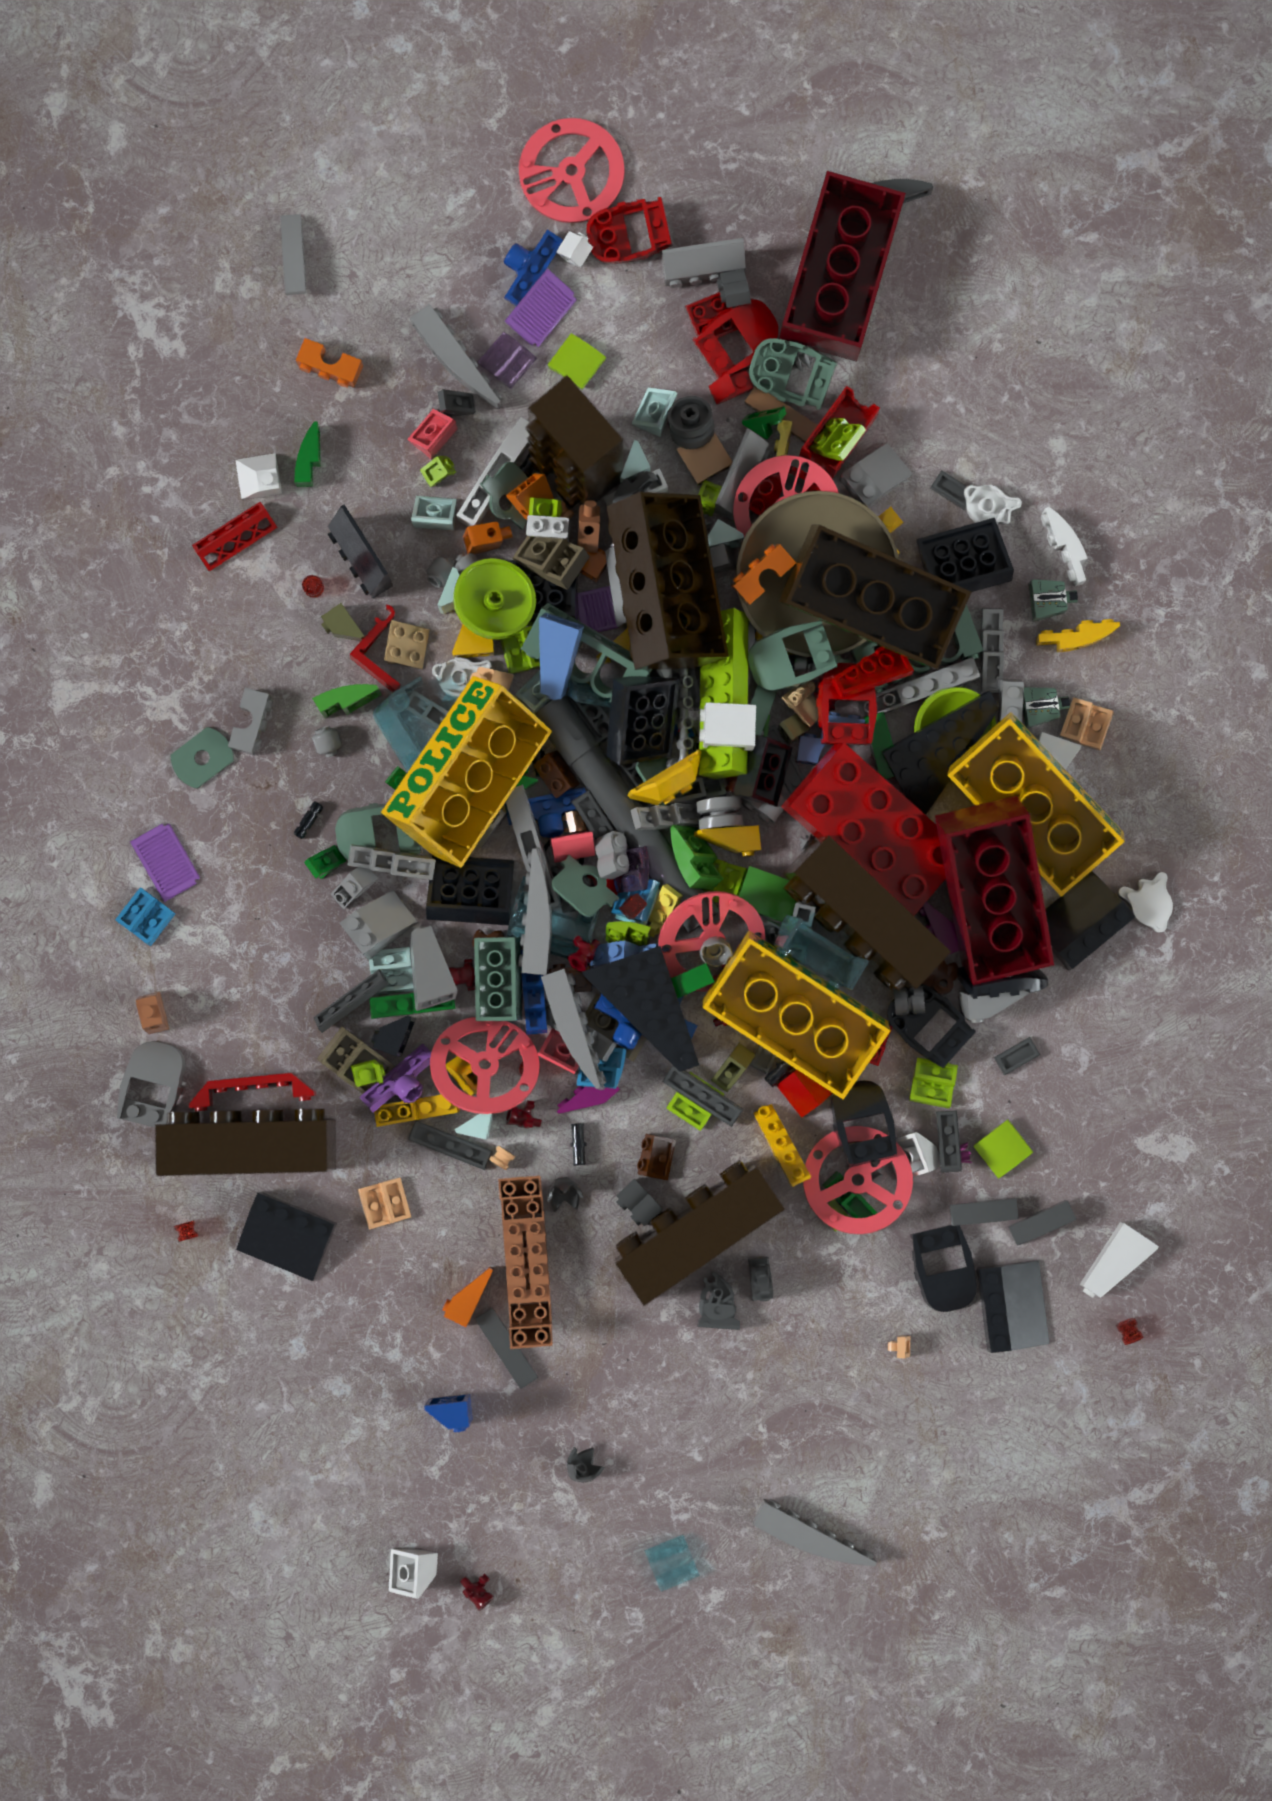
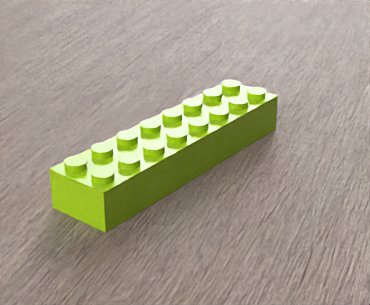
[699,608,748,780]

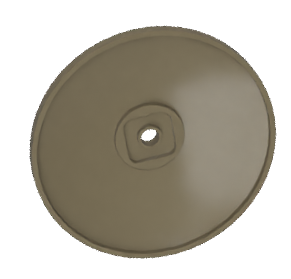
[735,491,899,657]

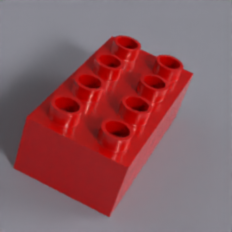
[781,743,946,916]

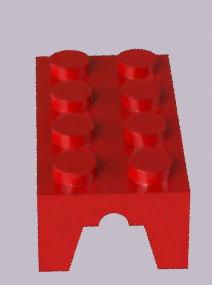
[799,386,880,479]

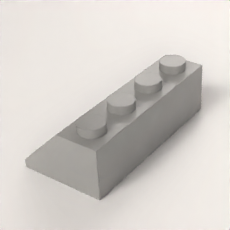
[662,238,746,288]
[714,429,770,521]

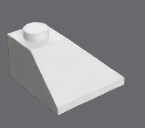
[236,453,282,500]
[891,1132,940,1177]
[389,1548,438,1599]

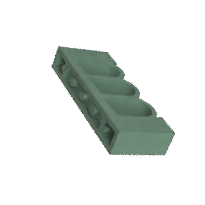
[521,603,653,703]
[850,605,984,694]

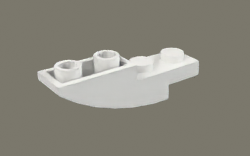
[1041,507,1088,586]

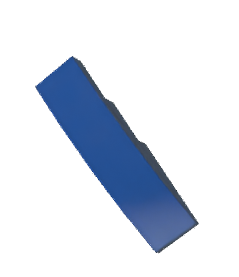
[521,950,547,1035]

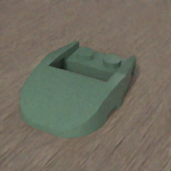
[749,338,838,410]
[748,620,837,691]
[335,803,421,860]

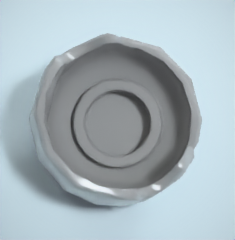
[700,936,733,967]

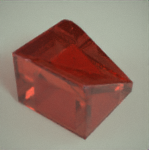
[619,893,647,920]

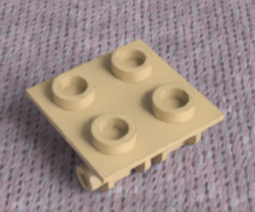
[384,620,429,669]
[782,681,819,727]

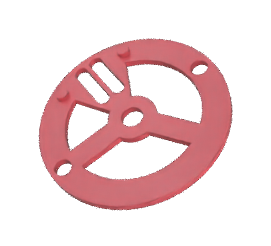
[519,118,624,223]
[733,455,839,537]
[658,891,765,992]
[430,1017,540,1114]
[803,1126,913,1234]

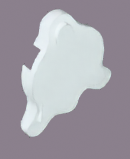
[964,485,1022,525]
[432,657,492,698]
[1118,872,1173,933]

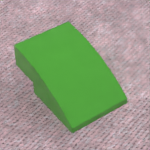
[312,684,382,718]
[670,825,723,890]
[739,866,798,926]

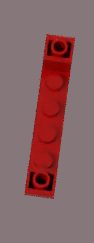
[189,1073,316,1112]

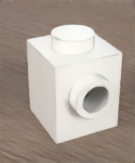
[557,231,593,268]

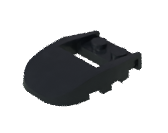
[958,967,1048,999]
[888,984,976,1069]
[831,1080,897,1167]
[910,1224,977,1312]

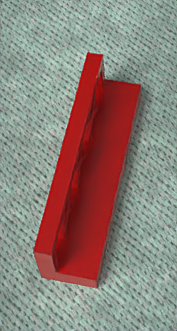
[192,501,278,571]

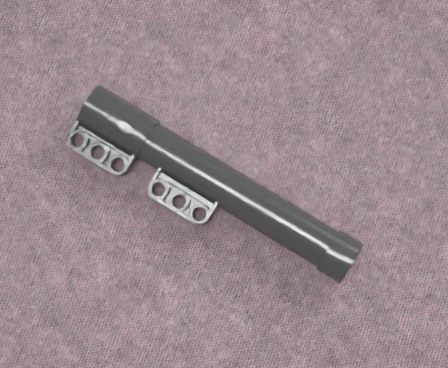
[535,685,719,933]

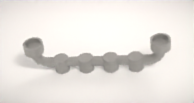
[666,669,694,769]

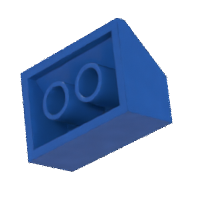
[424,1394,473,1432]

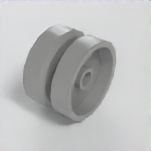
[696,796,744,830]

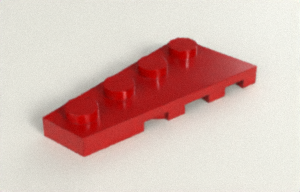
[831,647,914,698]

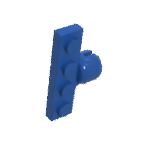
[504,229,563,306]
[504,787,586,838]
[594,994,642,1050]

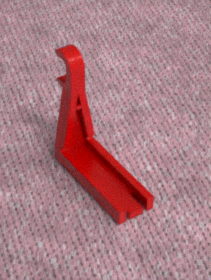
[350,605,401,695]

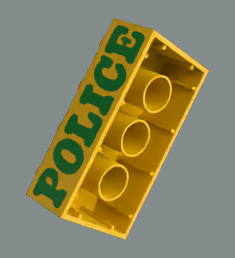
[381,676,552,868]
[947,712,1125,897]
[703,931,891,1099]

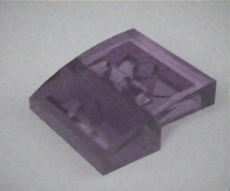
[478,332,537,389]
[613,846,649,893]

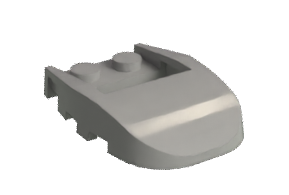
[117,1041,186,1127]

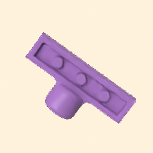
[359,1043,431,1113]

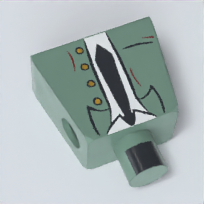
[1028,579,1078,622]
[1022,687,1070,729]

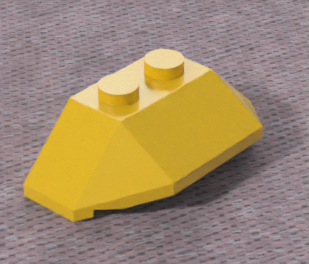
[628,749,702,805]

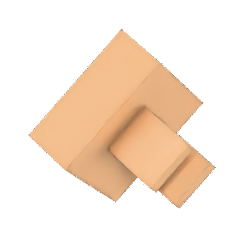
[562,811,587,833]
[888,1335,911,1358]

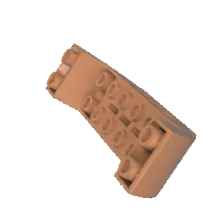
[498,1176,553,1349]

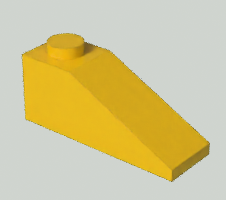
[694,825,761,857]

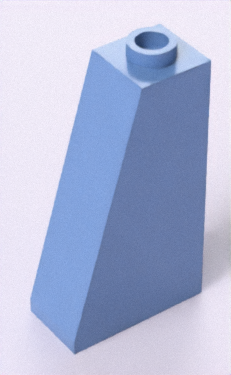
[539,612,584,700]

